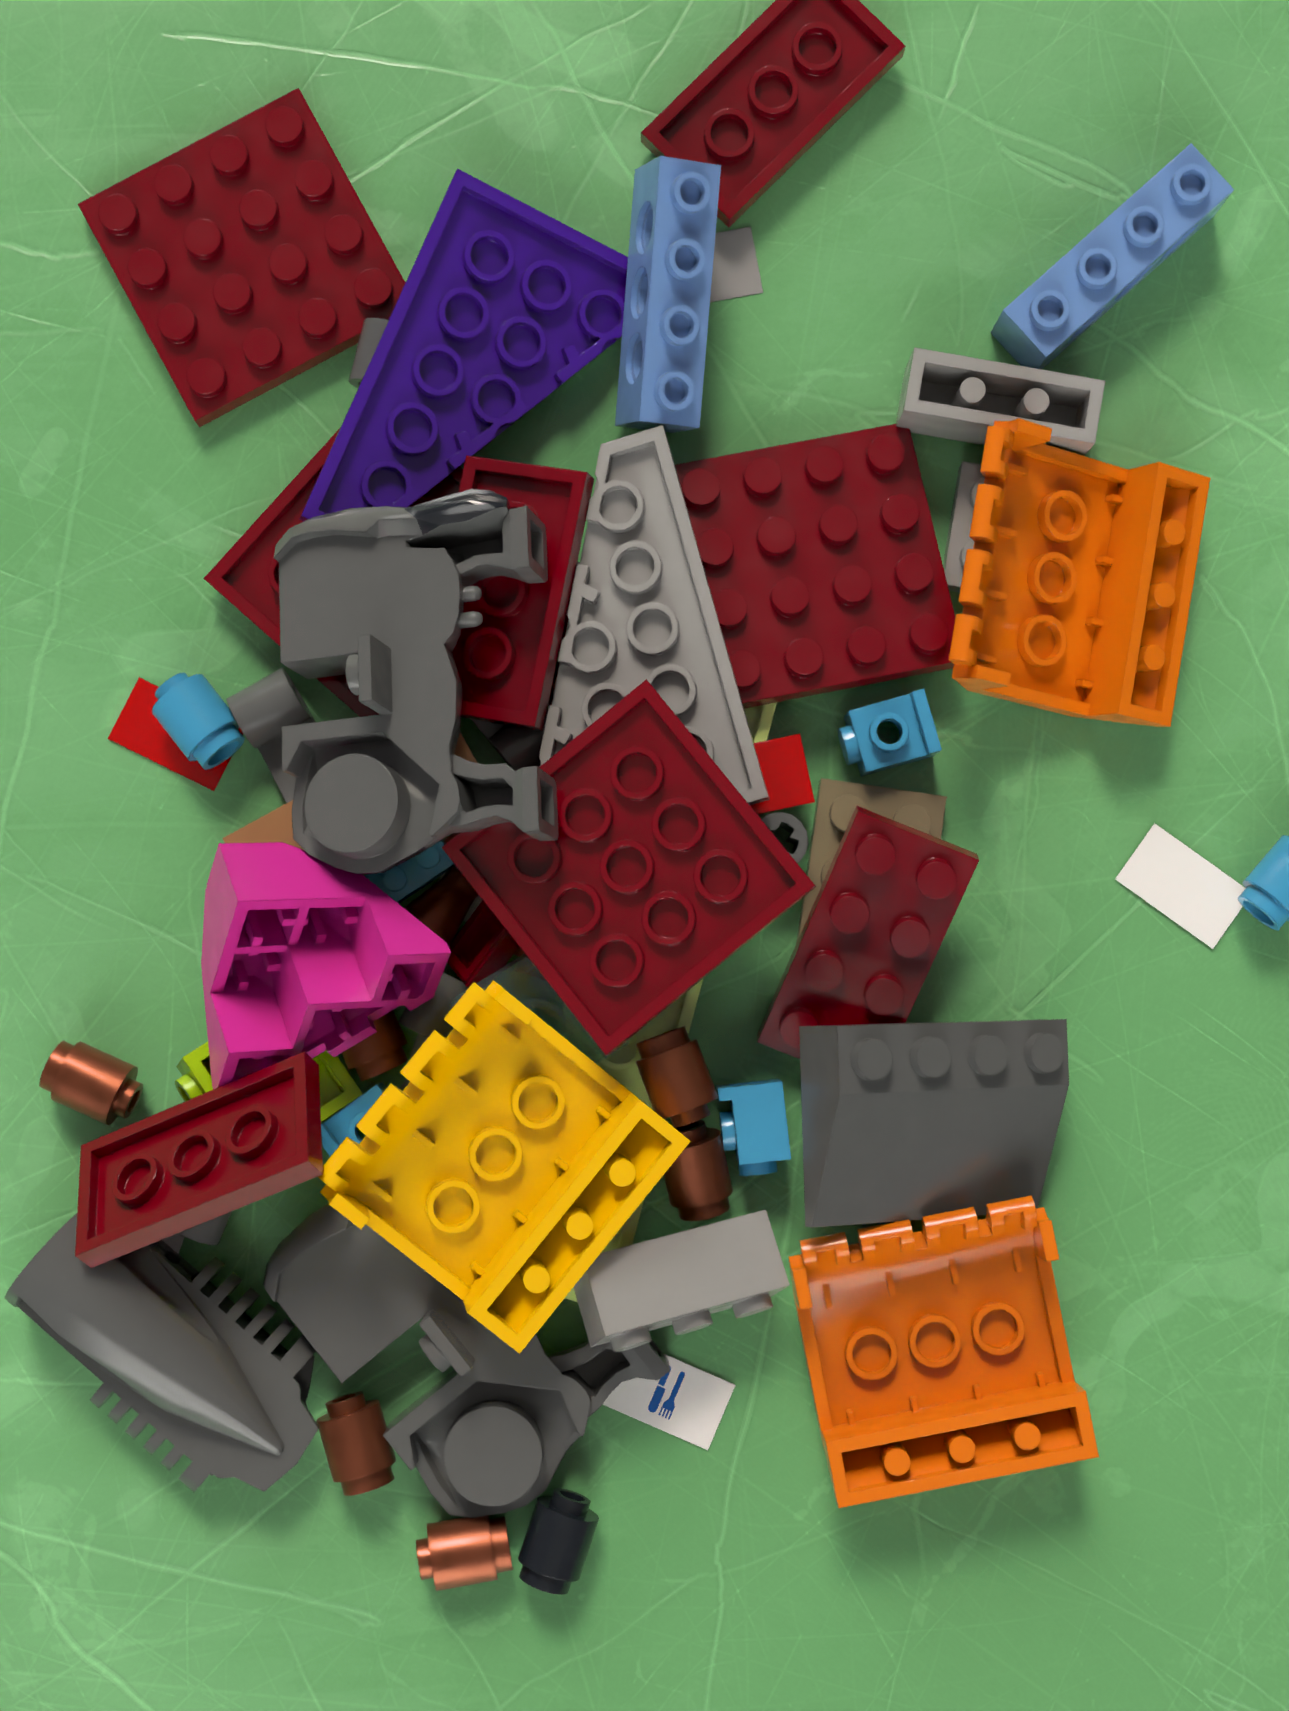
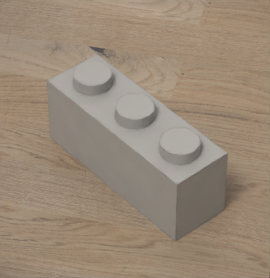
[896,347,1105,456]
[574,1210,790,1352]

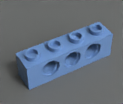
[991,143,1234,369]
[615,156,721,433]

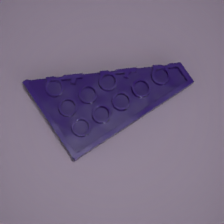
[299,169,628,522]

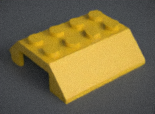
[318,980,690,1354]

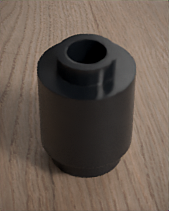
[518,1488,599,1595]

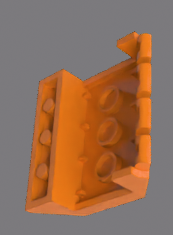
[949,418,1210,727]
[788,1195,1099,1508]

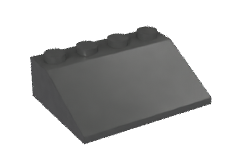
[799,1019,1069,1228]

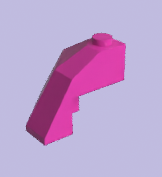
[201,842,451,1090]

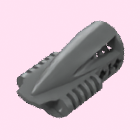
[5,1213,319,1492]

